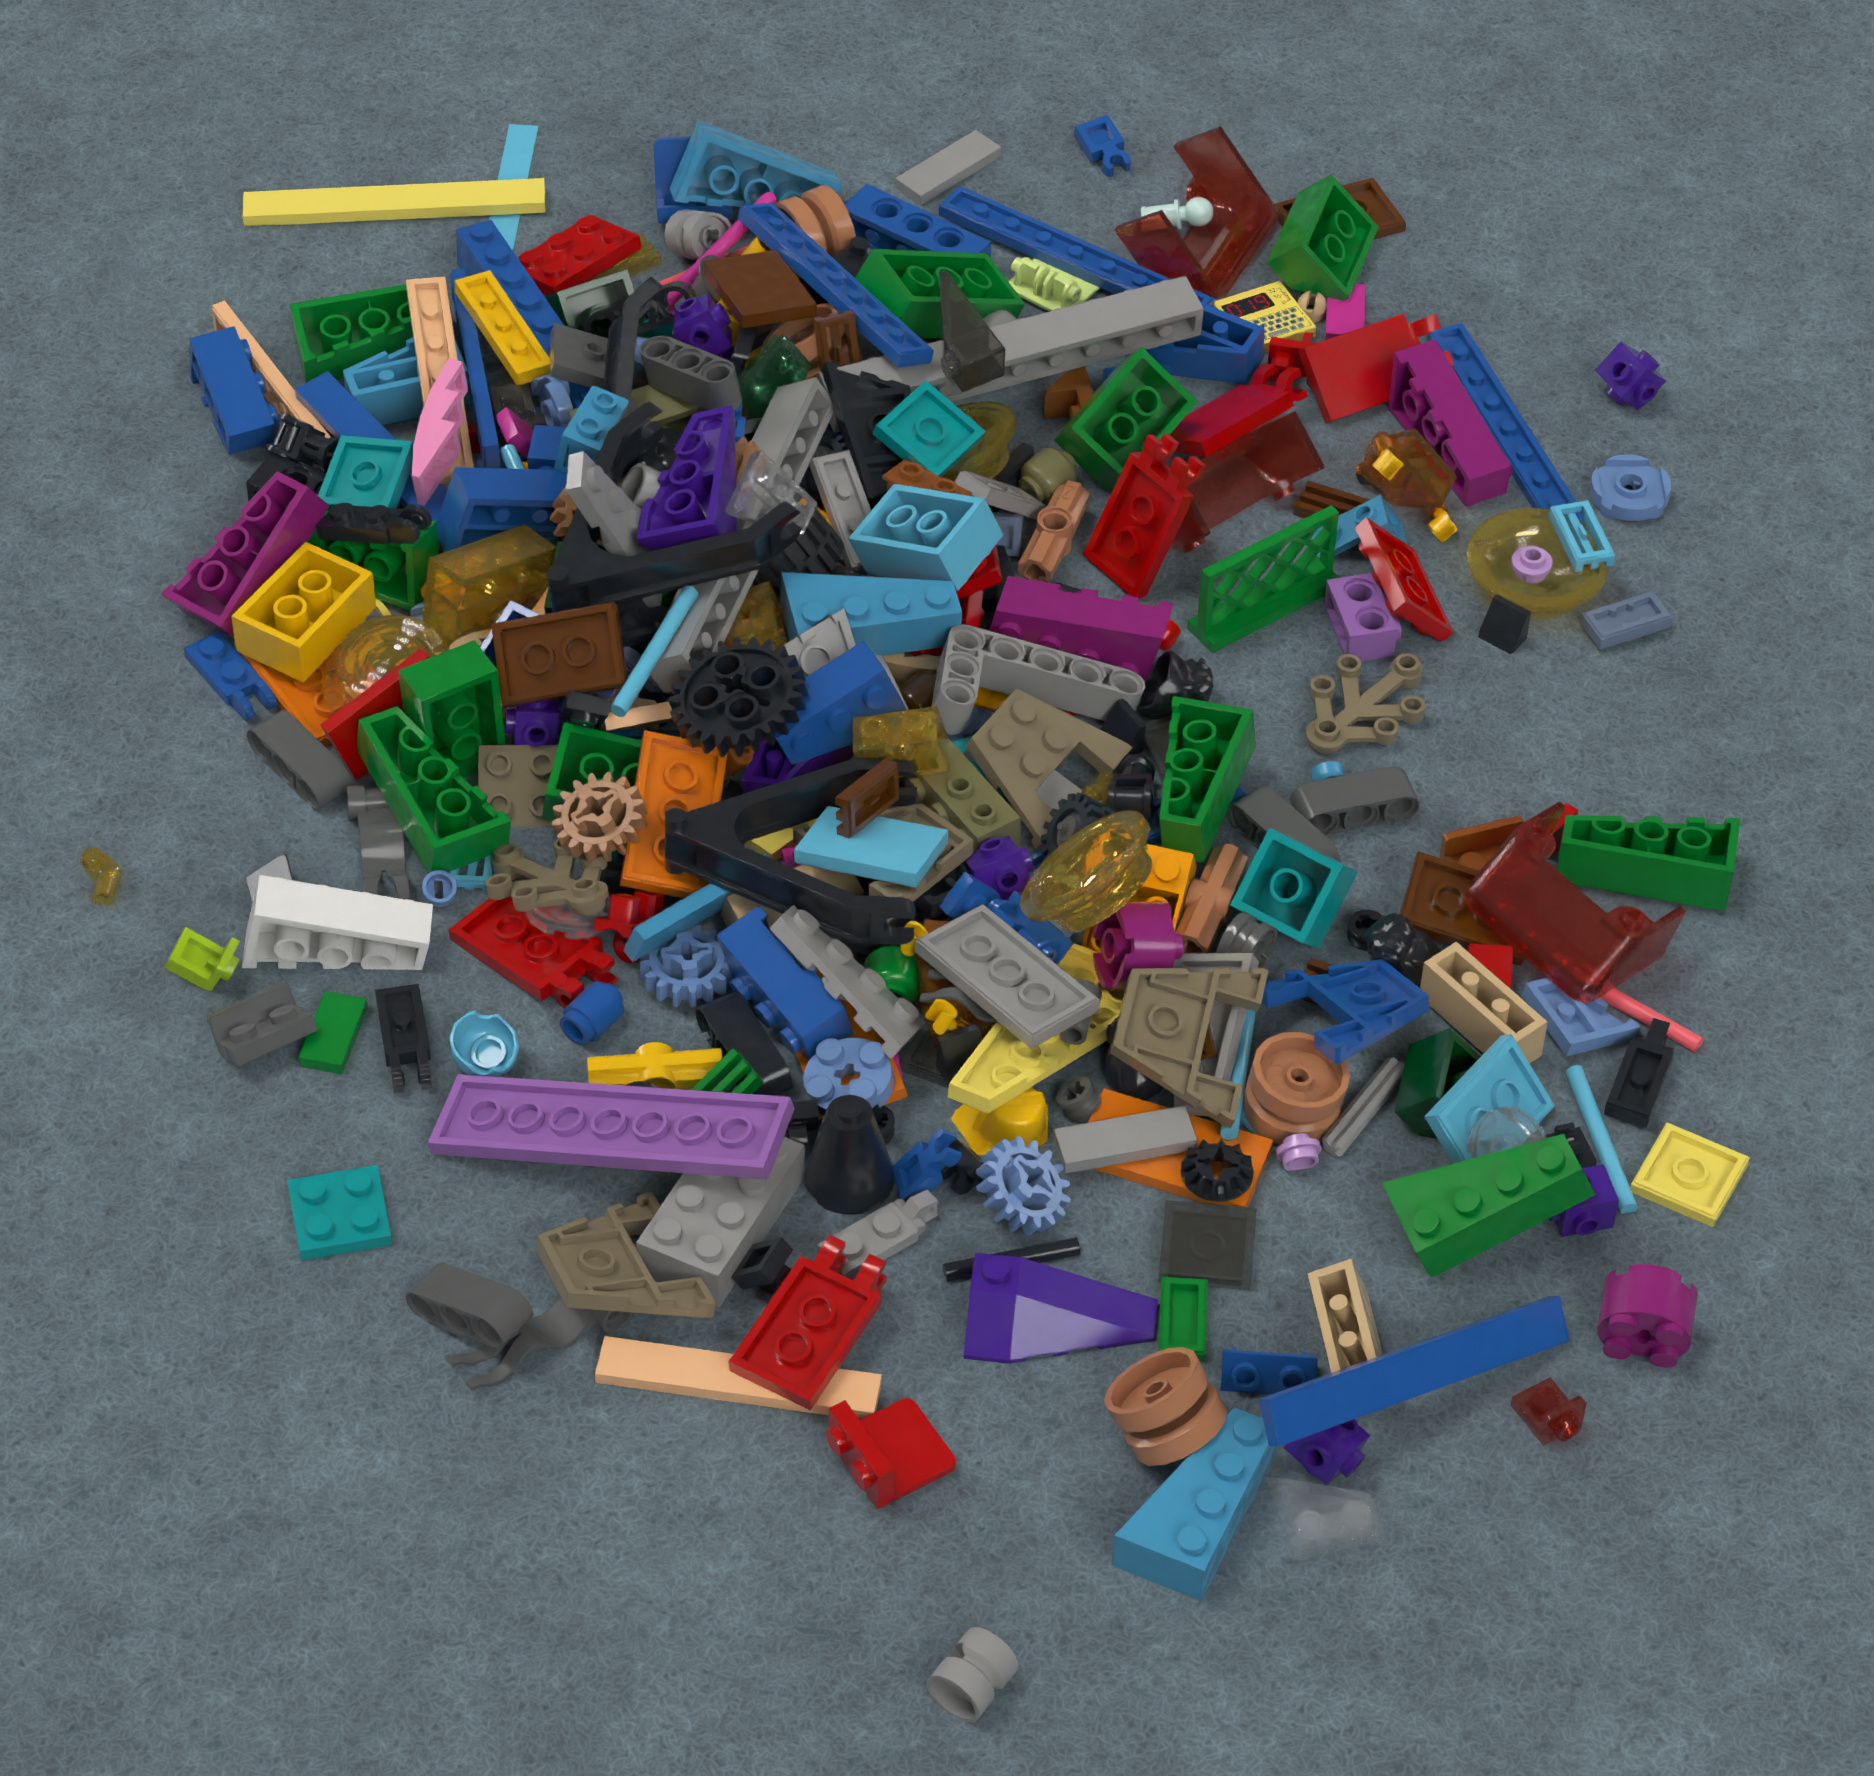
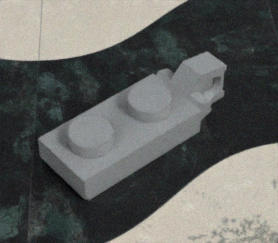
[817,1189,939,1279]

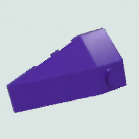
[637,405,737,550]
[964,1253,1158,1364]

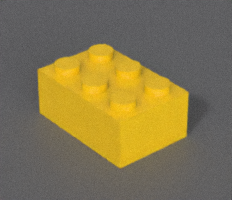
[232,542,376,683]

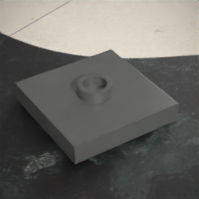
[550,323,608,389]

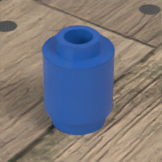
[559,981,624,1045]

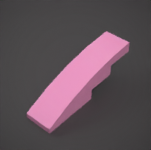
[412,358,468,506]

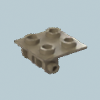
[478,745,558,827]

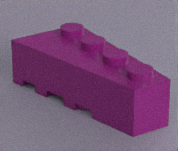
[1388,339,1512,507]
[161,471,329,640]
[989,576,1174,682]

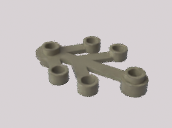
[1306,653,1426,754]
[485,839,609,916]

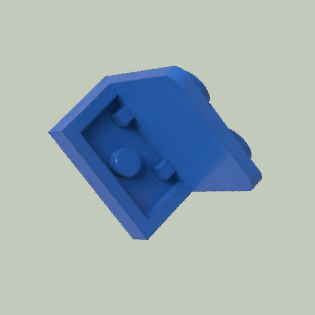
[653,136,733,226]

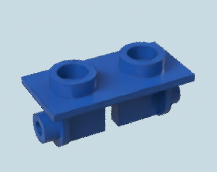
[987,891,1074,965]
[1220,1347,1318,1394]

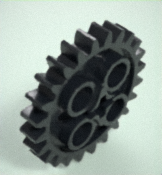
[668,636,808,757]

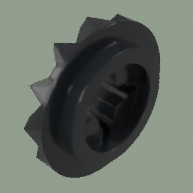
[1181,1138,1254,1202]

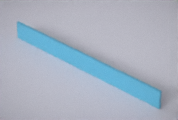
[489,124,539,250]

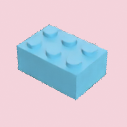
[848,484,1004,591]

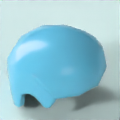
[449,1011,520,1077]

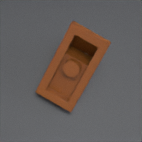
[1044,366,1093,420]

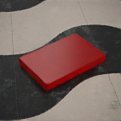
[320,648,430,780]

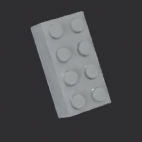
[636,1137,805,1307]

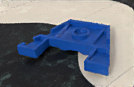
[1261,959,1429,1064]

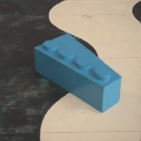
[669,120,842,207]
[780,572,962,656]
[1112,1407,1276,1601]

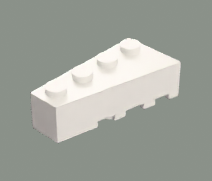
[242,875,433,970]

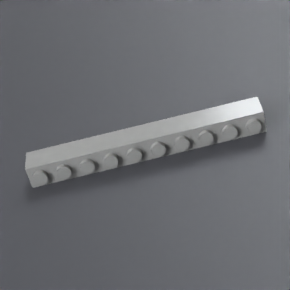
[818,276,1204,433]
[650,377,834,693]

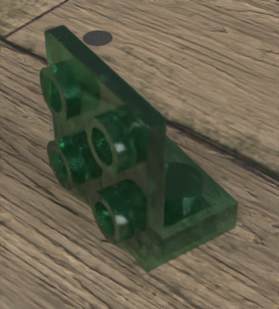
[737,334,812,419]

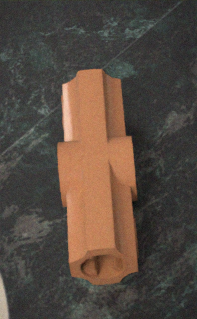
[1018,480,1090,582]
[1175,843,1249,954]

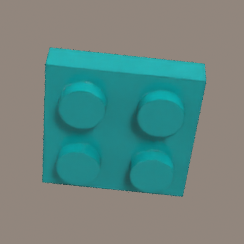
[872,380,986,477]
[318,435,414,510]
[287,1165,392,1260]

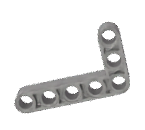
[930,624,1145,735]

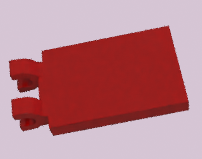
[1298,313,1454,424]
[1170,363,1308,457]
[1083,434,1206,599]
[449,896,617,1009]
[728,1234,887,1411]

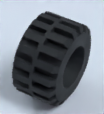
[750,501,844,607]

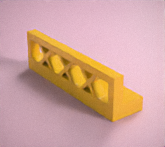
[454,270,550,396]

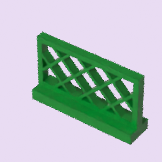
[1187,505,1340,653]

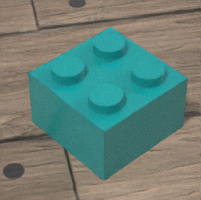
[1230,828,1358,948]

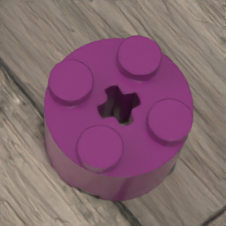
[1093,902,1184,990]
[1597,1264,1698,1368]

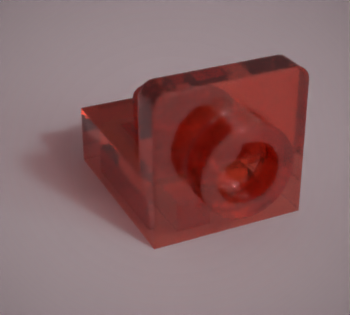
[1510,1377,1587,1446]

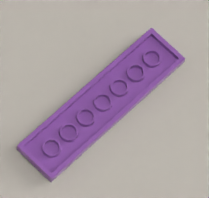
[428,1074,795,1179]

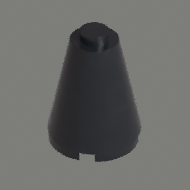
[804,1095,895,1215]

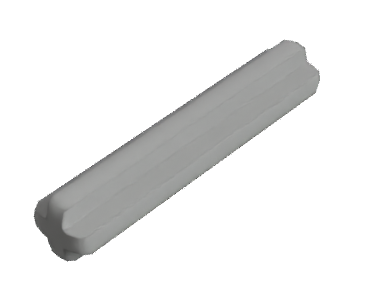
[1321,1057,1405,1158]

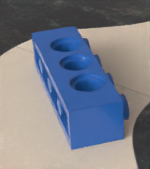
[844,184,991,258]

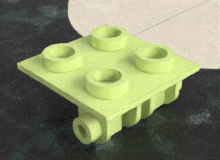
[1008,257,1100,312]

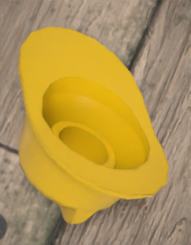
[951,1087,1048,1155]

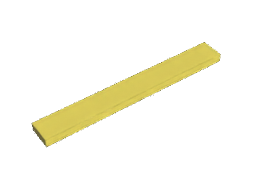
[243,178,546,226]

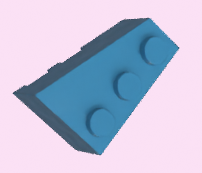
[343,337,471,425]

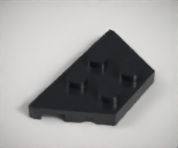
[821,362,912,505]

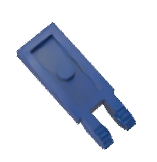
[184,631,277,721]

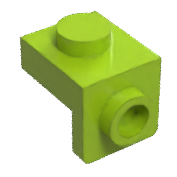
[164,927,240,991]

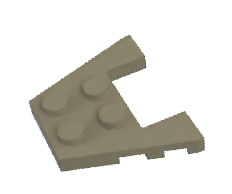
[965,688,1133,853]
[793,803,973,902]
[1110,968,1269,1128]
[536,1192,716,1318]

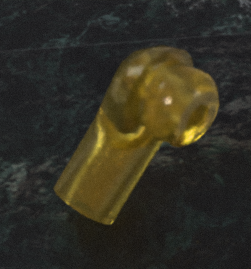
[1082,771,1114,805]
[80,847,122,906]

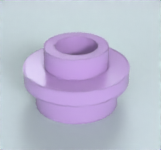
[1511,546,1553,583]
[1276,1133,1321,1171]

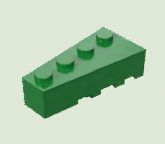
[290,284,452,383]
[307,510,439,611]
[1159,696,1256,863]
[356,706,512,874]
[1554,815,1740,911]
[1382,1134,1596,1277]

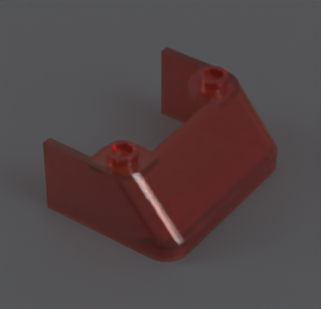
[1114,126,1276,299]
[1170,411,1325,553]
[1465,801,1686,1003]

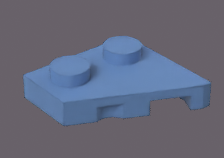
[1522,974,1641,1057]

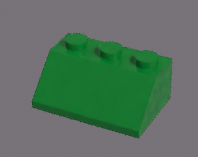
[1267,174,1379,301]

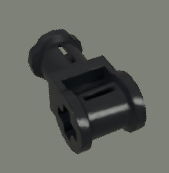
[266,412,339,473]
[1108,754,1155,820]

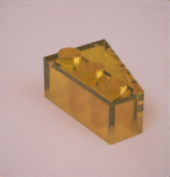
[422,524,556,648]

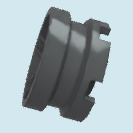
[1216,911,1278,968]

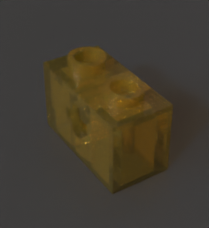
[724,581,788,649]
[853,706,948,778]

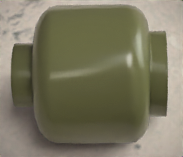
[1018,447,1078,505]

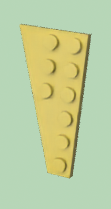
[947,943,1125,1113]

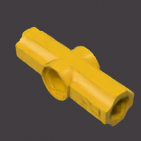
[587,1042,722,1090]

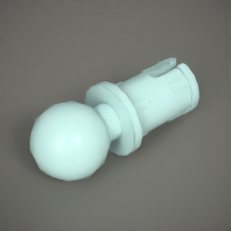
[1141,197,1213,231]

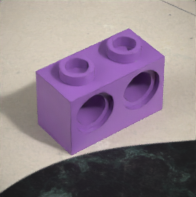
[1324,573,1401,661]

